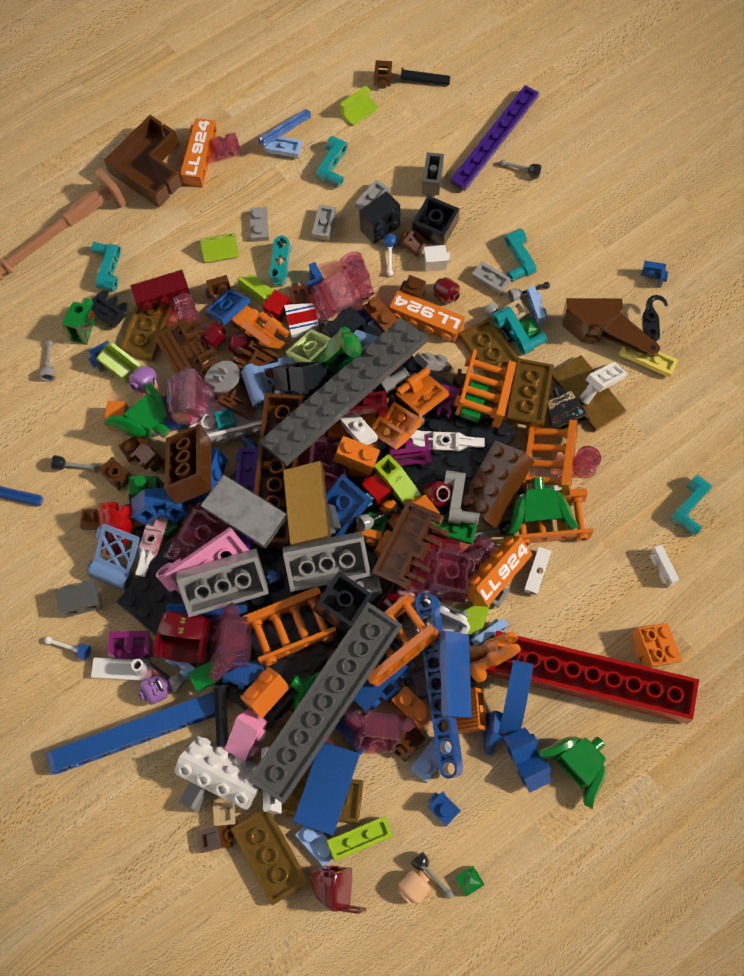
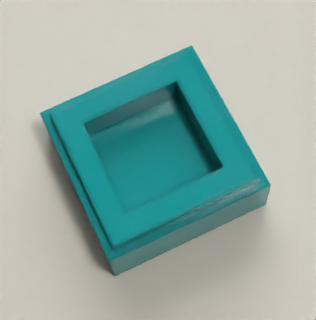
[213,409,237,431]

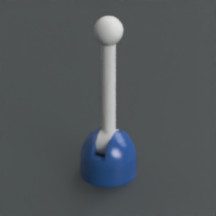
[383,234,397,276]
[44,636,91,661]

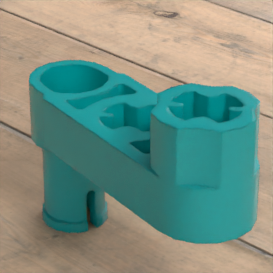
[316,136,348,187]
[504,228,537,282]
[269,235,292,287]
[91,241,121,292]
[491,306,548,355]
[671,474,713,537]

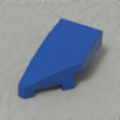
[221,660,264,690]
[483,710,503,756]

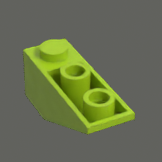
[374,454,422,507]

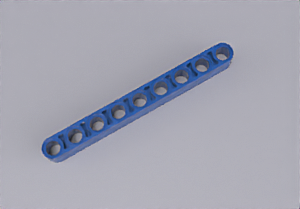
[415,592,463,779]
[45,692,215,775]

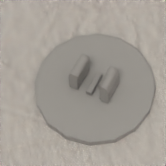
[205,361,240,394]

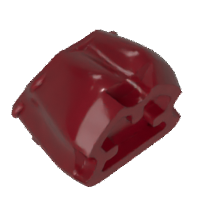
[310,866,367,914]

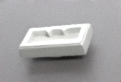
[340,414,378,445]

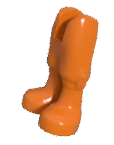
[469,632,521,682]

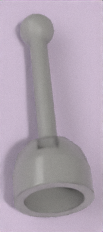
[40,340,55,382]

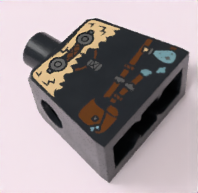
[548,386,591,429]

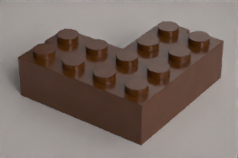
[104,115,182,208]

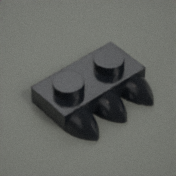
[92,290,127,329]

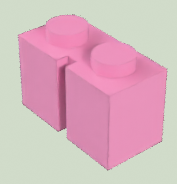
[225,709,268,762]

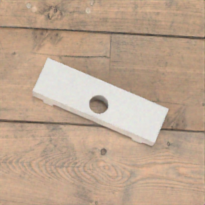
[524,547,552,596]

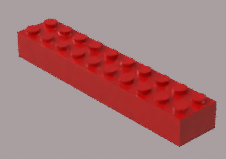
[487,630,700,724]

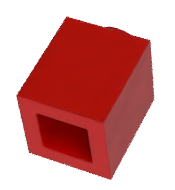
[263,290,291,322]
[362,472,392,508]

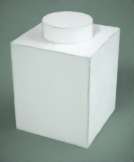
[424,245,450,272]

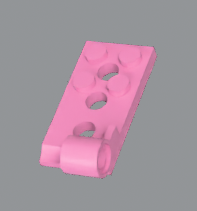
[156,527,249,596]

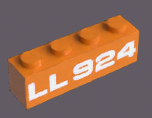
[179,118,218,188]
[389,290,465,342]
[463,536,533,607]

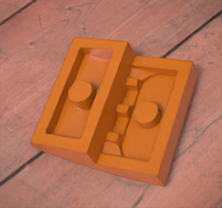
[371,402,423,450]

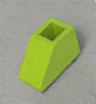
[455,605,490,639]

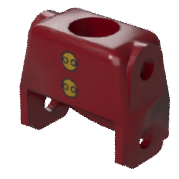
[153,611,210,664]

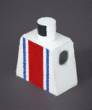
[284,303,329,344]

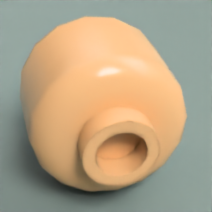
[399,871,431,904]

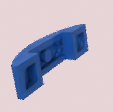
[498,660,534,741]

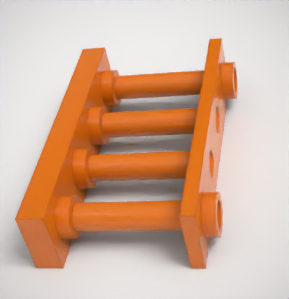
[454,349,516,428]
[522,420,578,495]
[508,488,593,546]
[242,586,337,666]
[368,593,439,687]

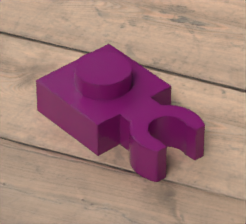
[437,384,461,419]

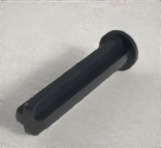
[400,67,451,86]
[211,683,228,746]

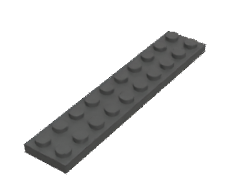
[260,318,428,466]
[248,602,403,804]

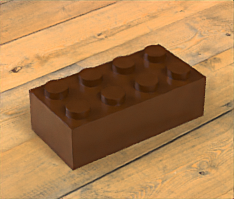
[164,424,212,505]
[461,440,535,528]

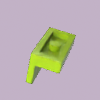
[340,85,378,126]
[200,232,239,263]
[237,273,274,306]
[96,342,141,382]

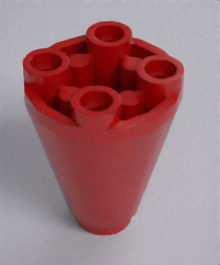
[98,502,135,555]

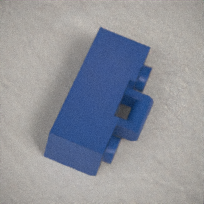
[354,649,410,712]

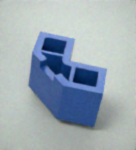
[131,488,188,525]
[503,727,552,793]

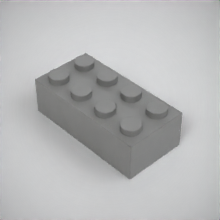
[283,531,371,592]
[176,549,269,617]

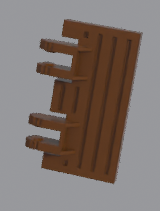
[154,318,222,396]
[215,340,283,421]
[372,501,449,590]

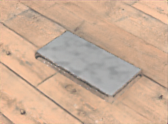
[200,474,288,548]

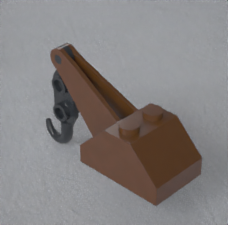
[562,295,668,358]

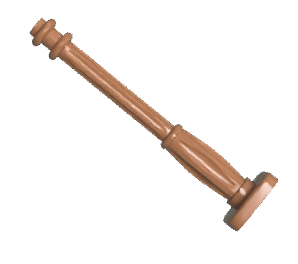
[0,168,126,280]

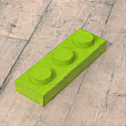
[326,816,393,862]

